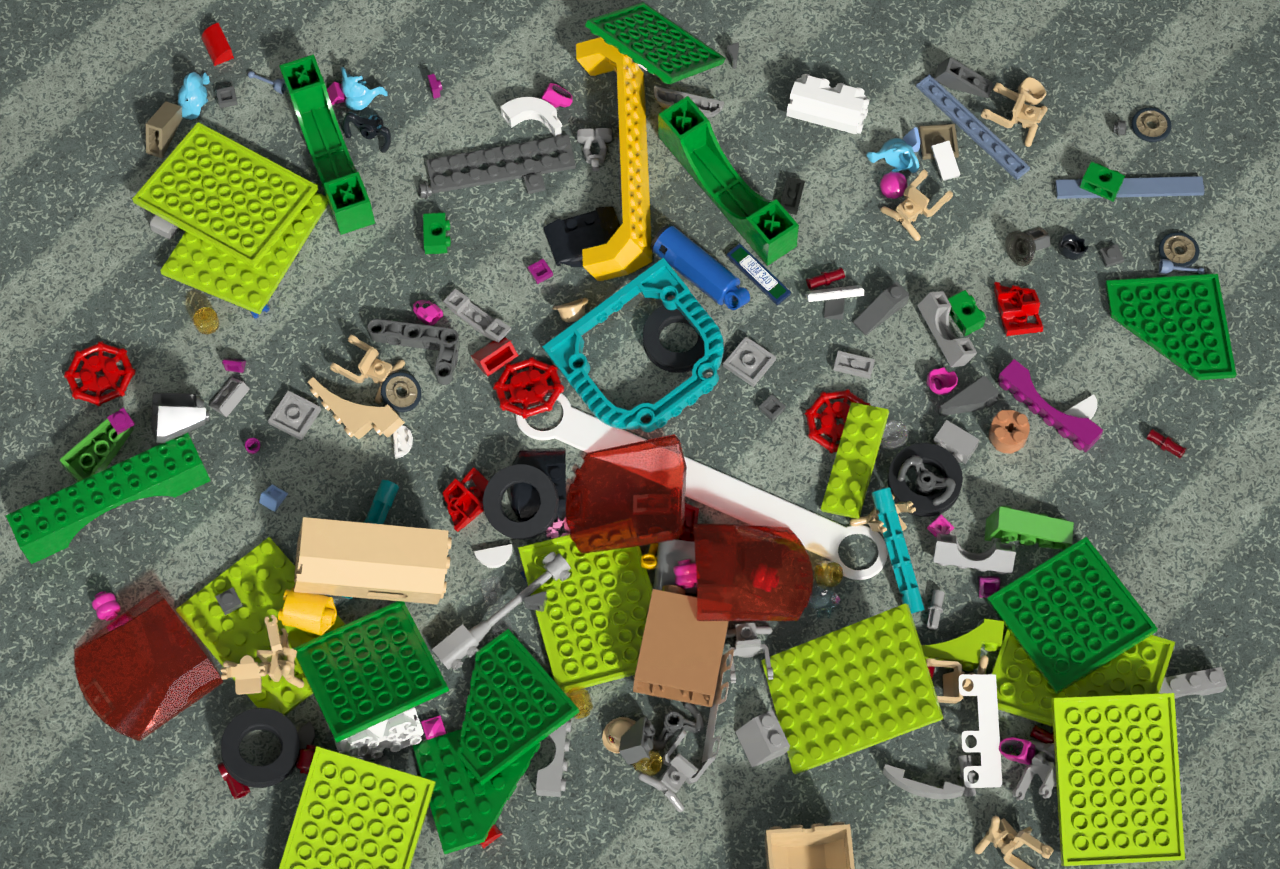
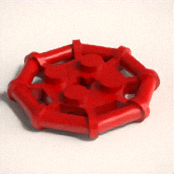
[64,341,135,407]
[493,357,564,419]
[805,389,871,454]

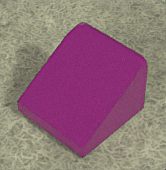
[222,358,246,373]
[979,576,1000,598]

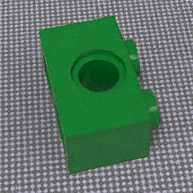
[1080,161,1125,202]
[423,213,451,254]
[948,290,986,337]

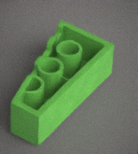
[60,409,134,482]
[985,506,1074,550]

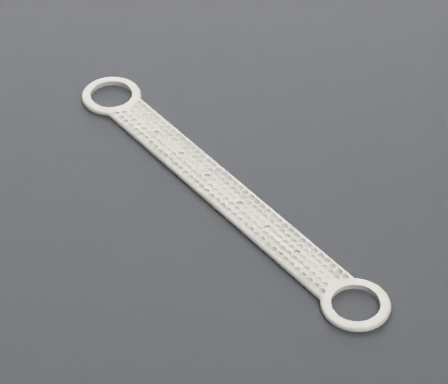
[515,393,888,580]

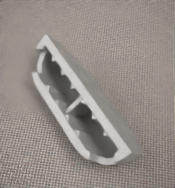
[654,86,724,118]

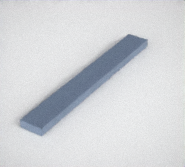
[916,74,1030,180]
[1055,176,1204,199]

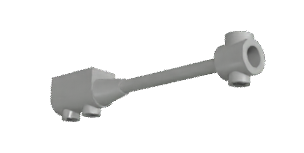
[432,552,571,670]

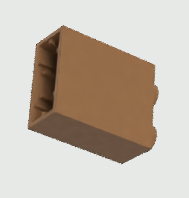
[633,585,732,708]

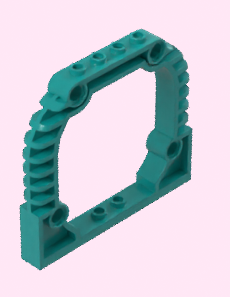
[542,258,724,433]

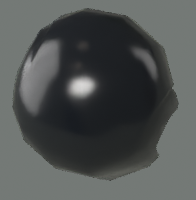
[1058,233,1089,260]

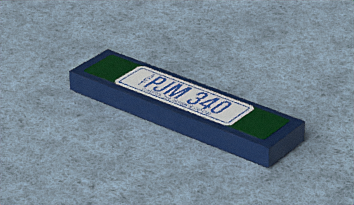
[726,244,791,305]

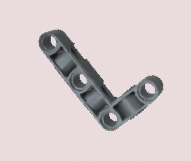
[368,319,460,385]

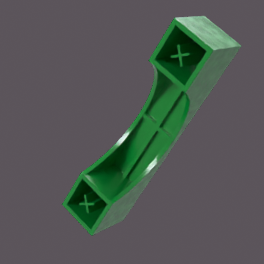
[279,54,375,235]
[658,96,799,266]
[6,433,211,564]

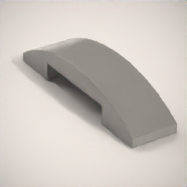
[443,288,511,342]
[883,764,965,799]

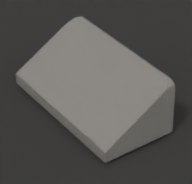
[209,377,250,417]

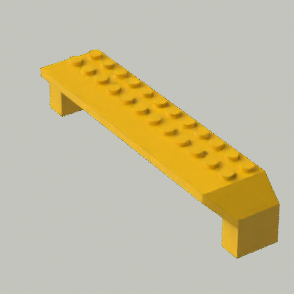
[576,37,652,281]

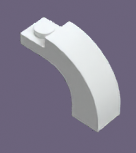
[500,97,562,137]

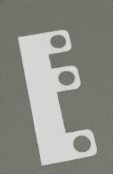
[702,649,734,763]
[958,674,1002,788]

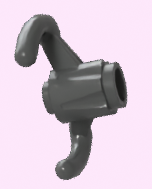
[897,455,956,506]
[648,702,704,751]

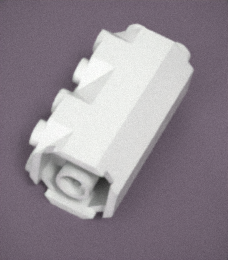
[787,74,870,134]
[334,707,424,761]

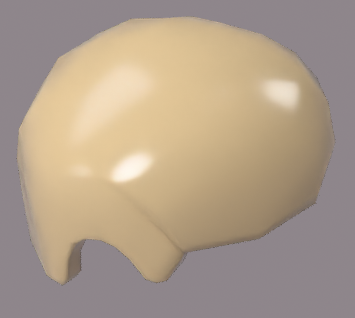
[1018,77,1046,105]

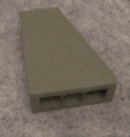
[146,102,182,158]

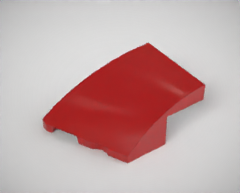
[994,282,1044,336]
[443,467,489,532]

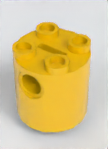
[278,587,337,635]

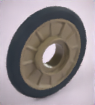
[1132,107,1172,142]
[1159,232,1200,267]
[381,372,422,412]

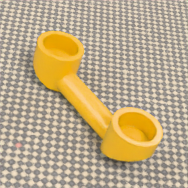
[641,527,665,570]

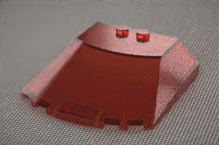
[566,434,687,553]
[691,523,813,621]
[74,590,224,741]

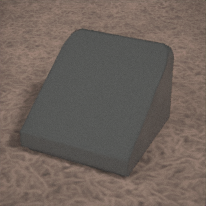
[726,42,739,69]
[1025,227,1051,251]
[824,298,845,320]
[524,592,547,612]

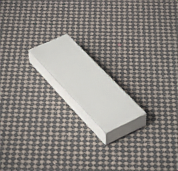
[806,285,864,302]

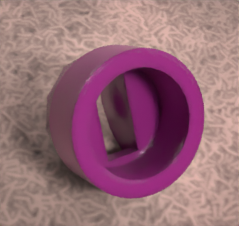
[245,438,260,454]

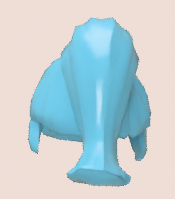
[341,67,388,110]
[178,72,210,120]
[866,138,919,173]

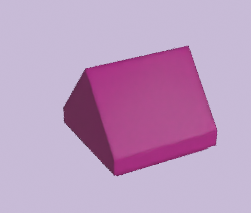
[327,82,346,105]

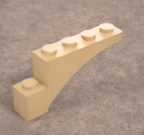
[308,377,405,439]

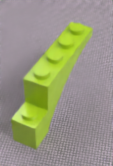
[921,618,1004,671]

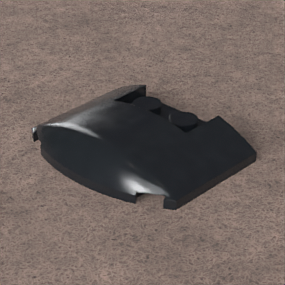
[543,207,620,267]
[508,450,566,522]

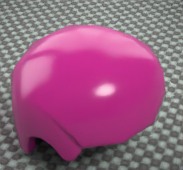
[880,171,908,199]
[927,367,958,395]

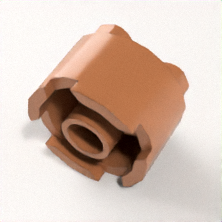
[989,410,1030,454]

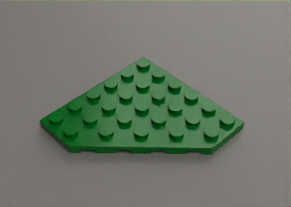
[1105,274,1237,380]
[457,629,579,786]
[412,729,540,855]

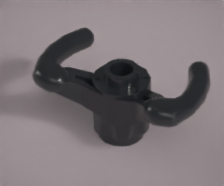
[343,113,391,153]

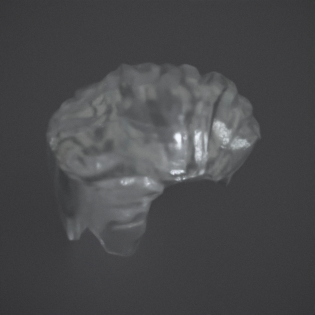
[880,420,909,450]

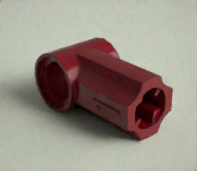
[217,762,251,799]

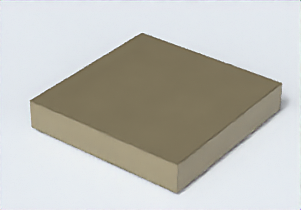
[918,124,959,160]

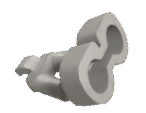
[577,128,612,171]

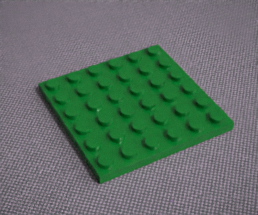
[585,2,726,84]
[987,537,1158,694]
[293,601,449,743]

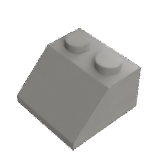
[735,710,790,768]

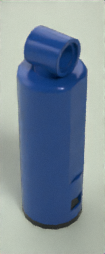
[650,224,750,310]

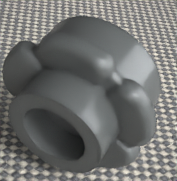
[1114,119,1126,137]
[418,182,432,200]

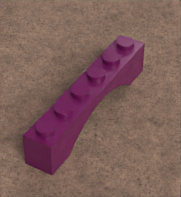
[998,359,1104,452]

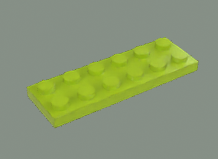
[821,402,889,519]

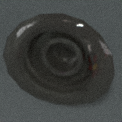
[1005,231,1036,267]

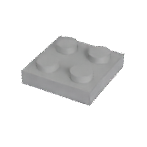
[723,337,776,387]
[268,391,321,440]

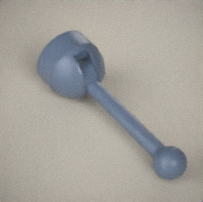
[248,71,286,94]
[1159,259,1205,275]

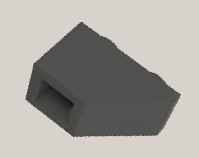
[619,716,655,765]

